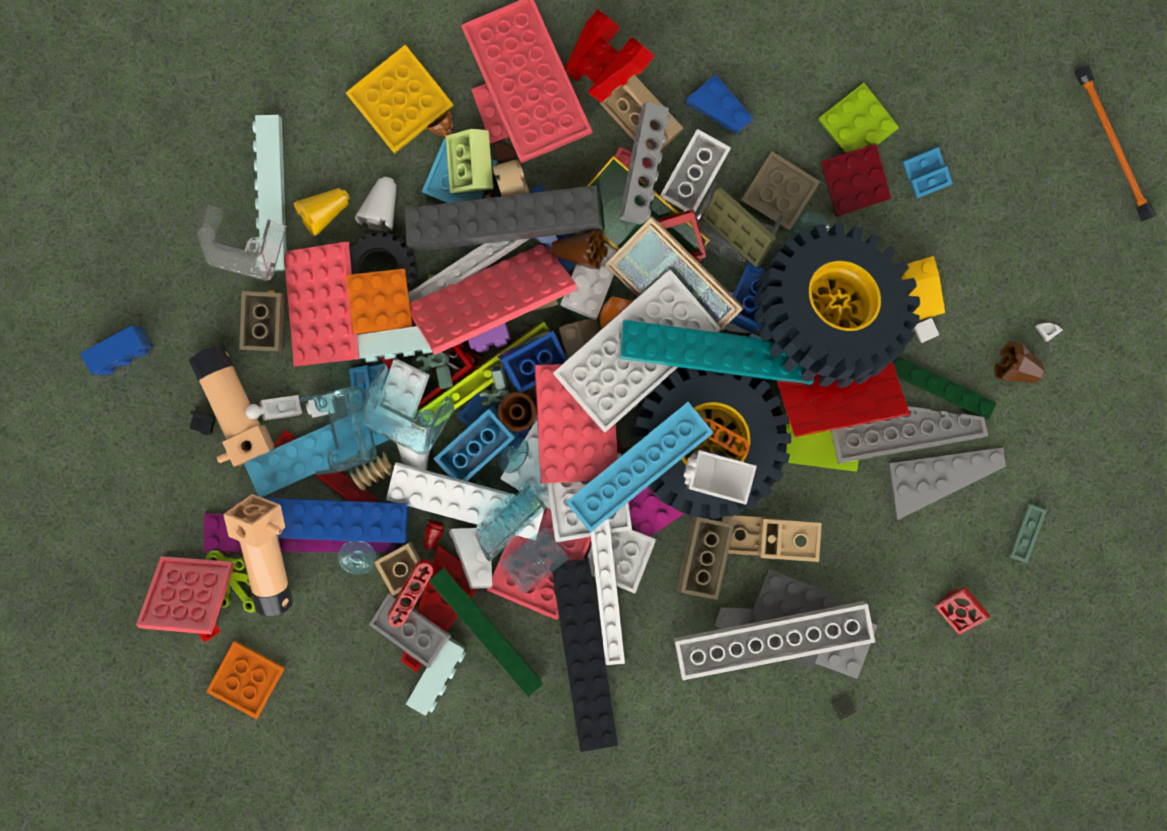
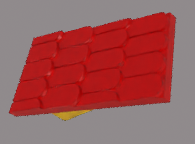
[777,362,910,438]

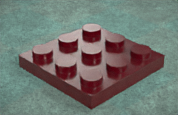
[820,143,892,217]

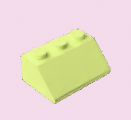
[446,129,493,194]

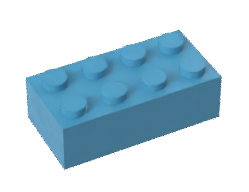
[434,404,519,481]

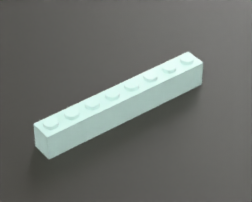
[252,115,287,272]

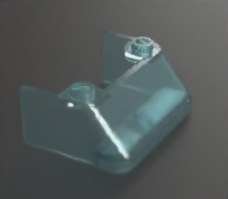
[361,365,455,455]
[299,386,377,475]

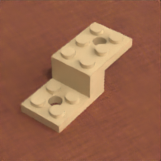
[721,515,822,562]

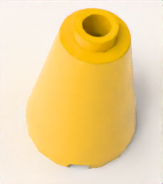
[294,188,350,236]

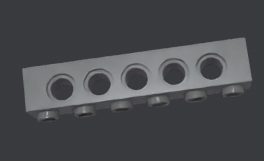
[619,102,670,225]

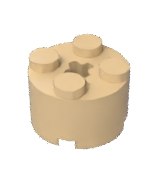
[492,160,530,197]

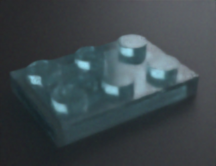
[500,528,569,594]

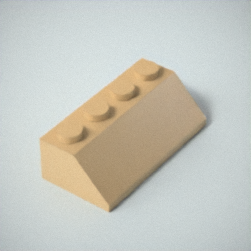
[600,75,684,151]

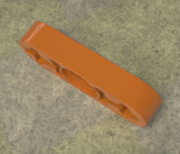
[703,418,750,456]

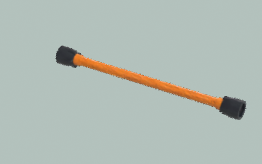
[1074,65,1156,221]

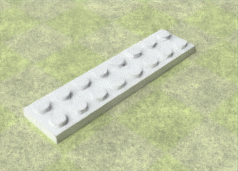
[386,462,546,540]

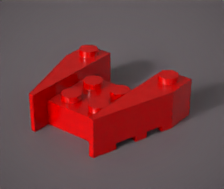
[565,9,655,103]

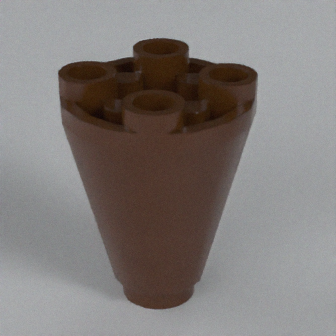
[551,230,608,270]

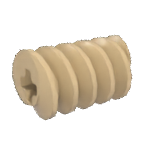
[350,452,393,490]

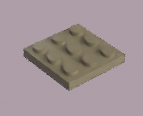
[741,151,820,231]

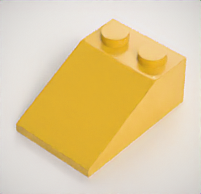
[901,256,945,320]

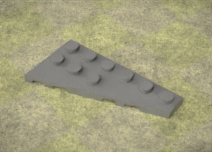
[889,447,1006,520]

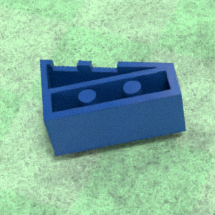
[685,74,753,135]

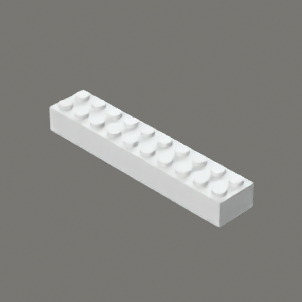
[674,601,875,680]

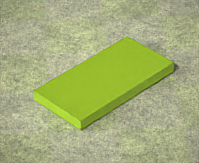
[786,424,859,472]

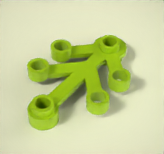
[205,550,256,613]

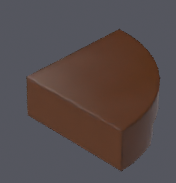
[494,142,517,162]

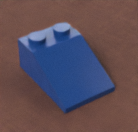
[722,262,765,335]

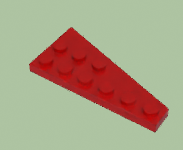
[401,545,478,672]

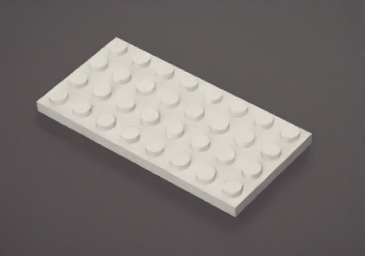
[552,269,721,432]

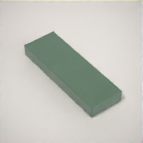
[1008,503,1047,563]

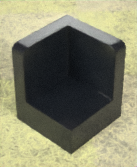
[190,410,217,435]

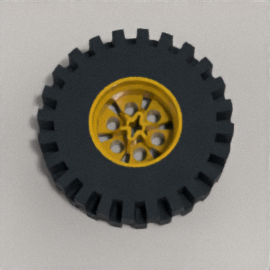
[754,223,920,387]
[631,368,791,519]

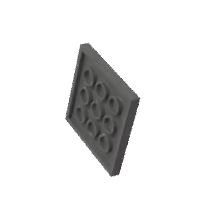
[747,569,840,669]

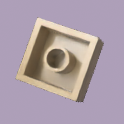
[374,542,426,596]

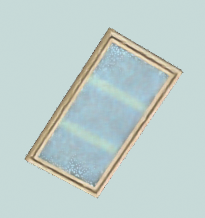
[605,217,744,333]

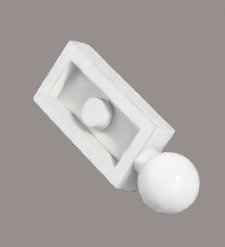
[245,395,302,421]

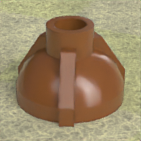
[427,111,454,139]

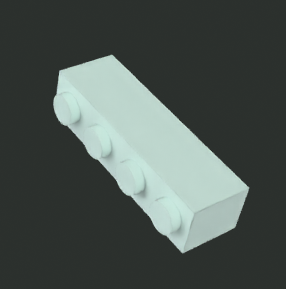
[357,326,433,362]
[406,638,466,716]

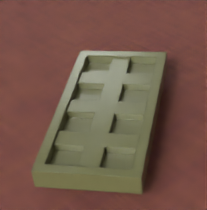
[702,188,776,267]

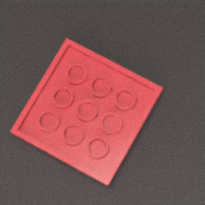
[136,556,234,635]

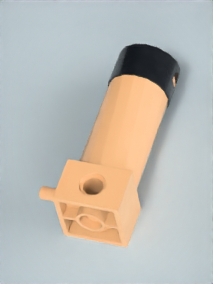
[189,345,276,467]
[224,494,293,616]

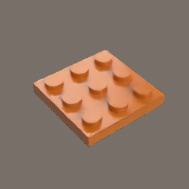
[346,269,412,334]
[206,640,286,719]

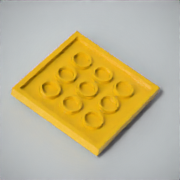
[346,45,454,154]

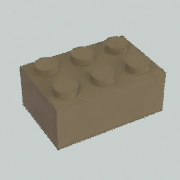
[239,291,285,352]

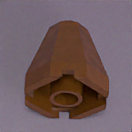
[994,342,1045,383]

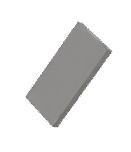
[369,593,451,668]

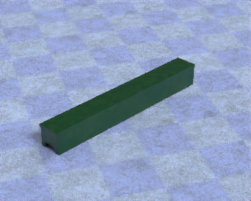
[429,566,543,697]

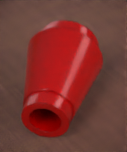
[424,520,444,550]

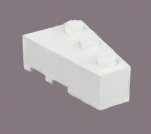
[449,528,492,589]

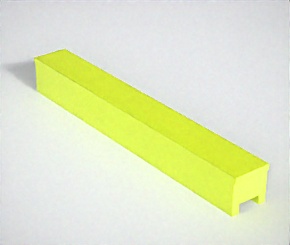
[418,321,548,426]

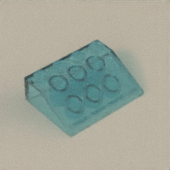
[475,478,549,561]

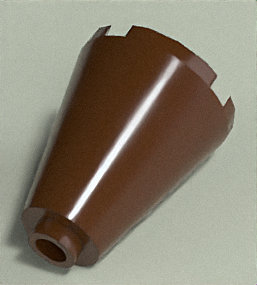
[498,392,537,432]

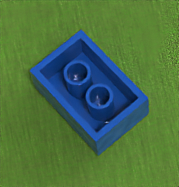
[80,325,153,376]
[497,329,568,393]

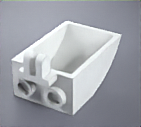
[683,450,757,504]

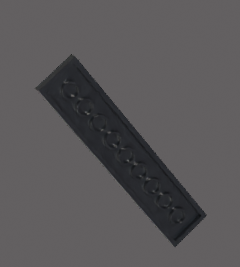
[551,558,618,752]

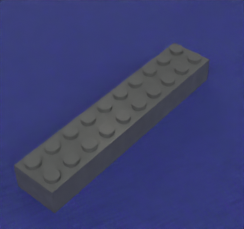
[405,185,603,252]

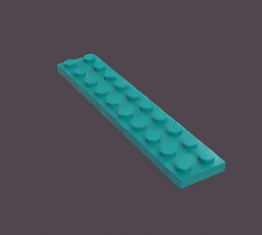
[619,319,814,385]

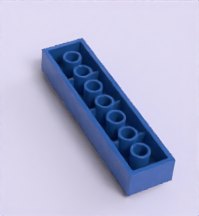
[261,497,409,543]

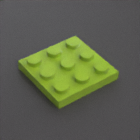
[818,83,899,153]

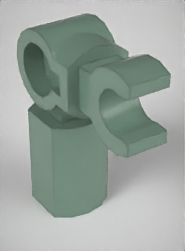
[416,352,453,389]
[479,365,511,406]

